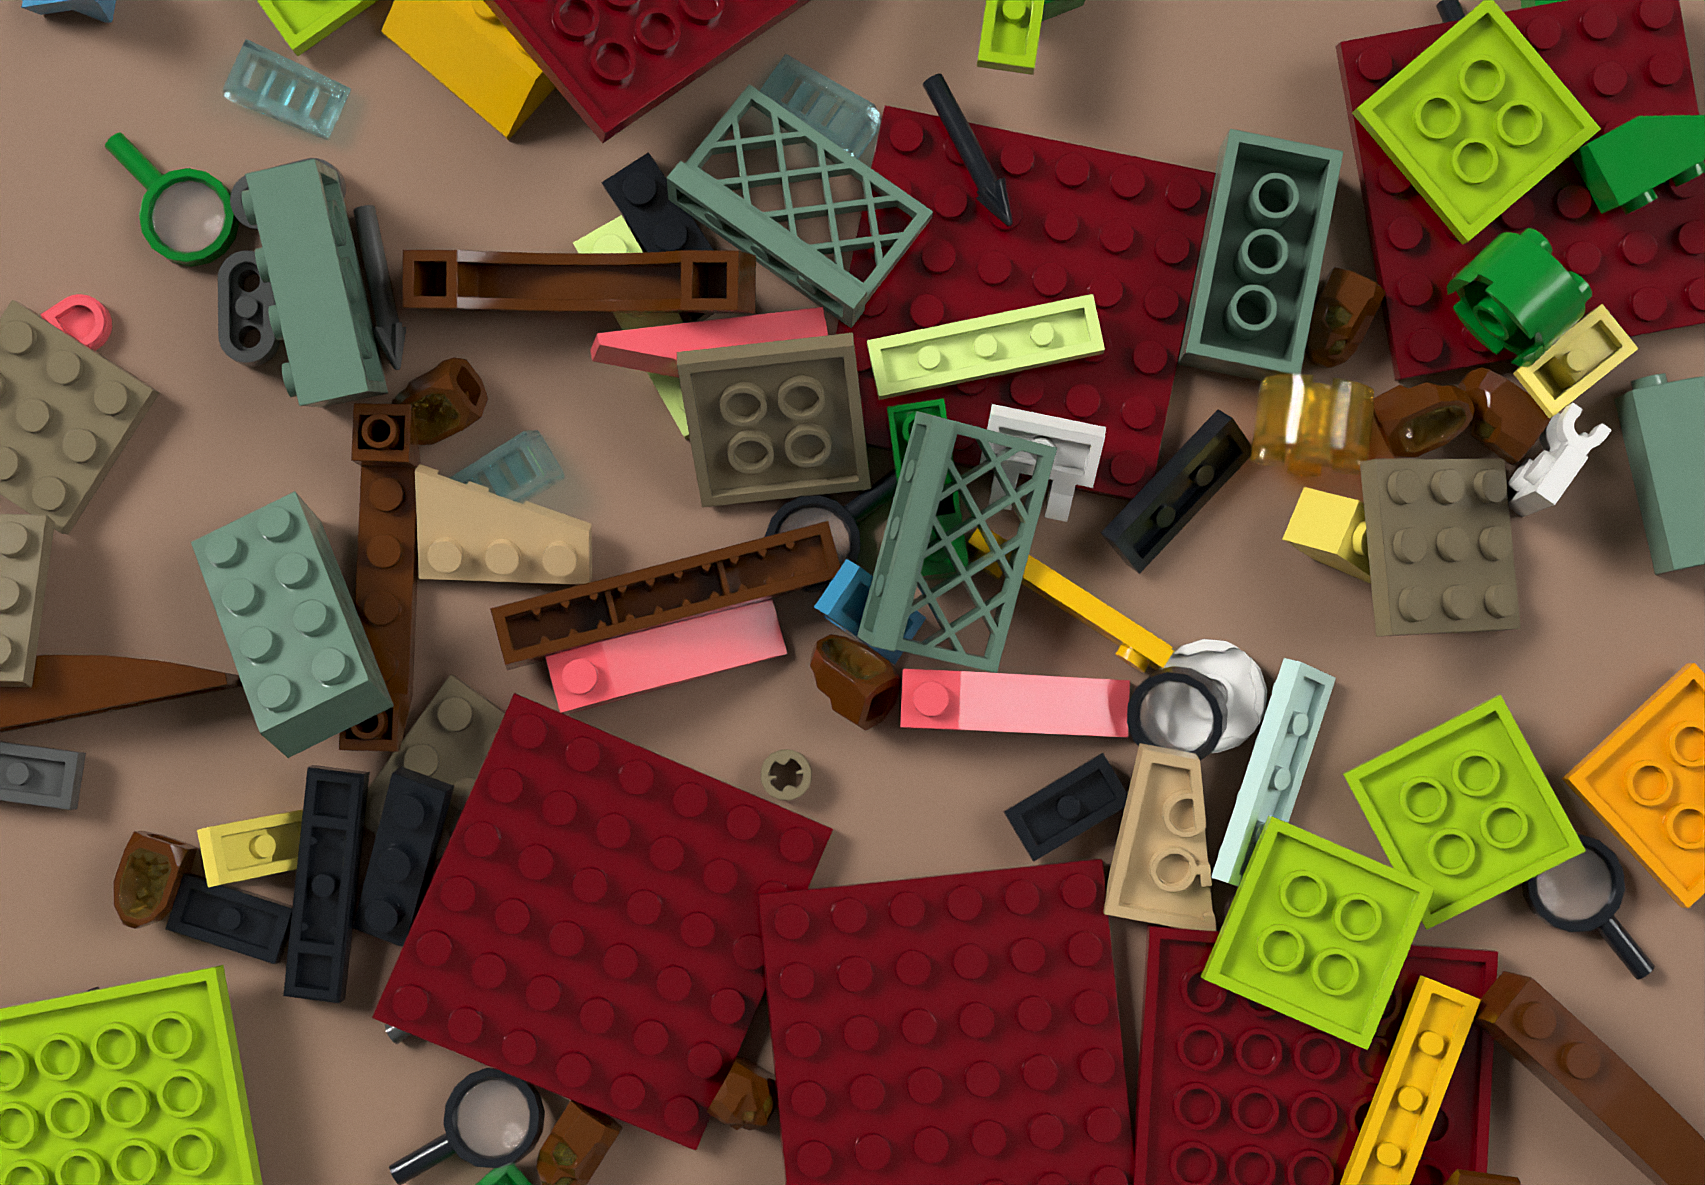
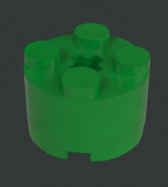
[1447,228,1592,367]

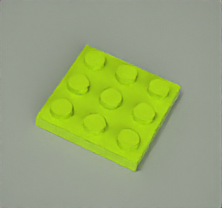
[1352,0,1601,245]
[1342,694,1586,930]
[1201,816,1435,1050]

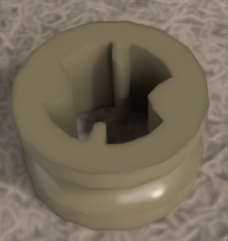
[761,749,812,800]

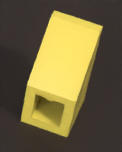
[1282,487,1371,584]

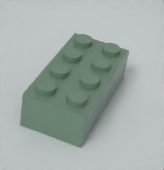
[1177,129,1344,387]
[241,159,388,408]
[191,491,394,758]

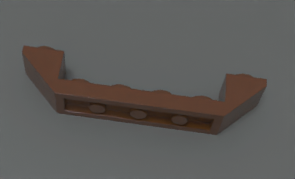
[339,403,421,752]

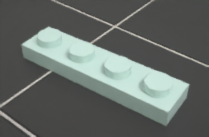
[1211,658,1336,887]

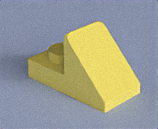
[1513,304,1639,418]
[197,809,303,888]

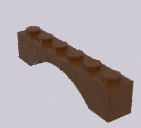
[403,250,756,314]

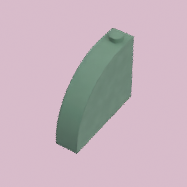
[1614,373,1705,575]

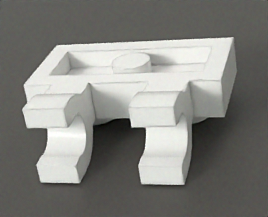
[1508,403,1612,517]
[980,404,1106,522]

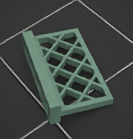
[667,84,933,328]
[857,411,1057,673]

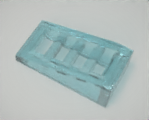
[223,39,351,141]
[760,54,882,159]
[450,430,565,504]

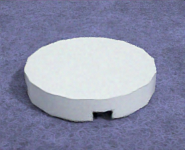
[1151,639,1267,753]

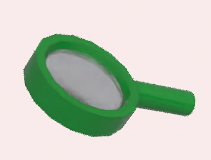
[105,132,240,267]

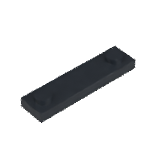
[283,765,370,1003]

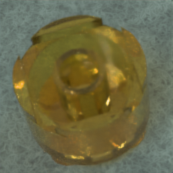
[1250,374,1374,477]

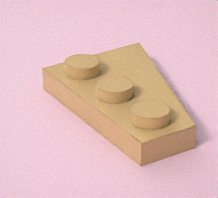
[415,464,592,585]
[1103,743,1216,931]

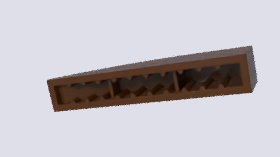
[490,521,841,671]
[0,655,242,733]
[1473,971,1705,1185]

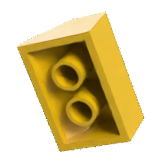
[381,0,555,141]

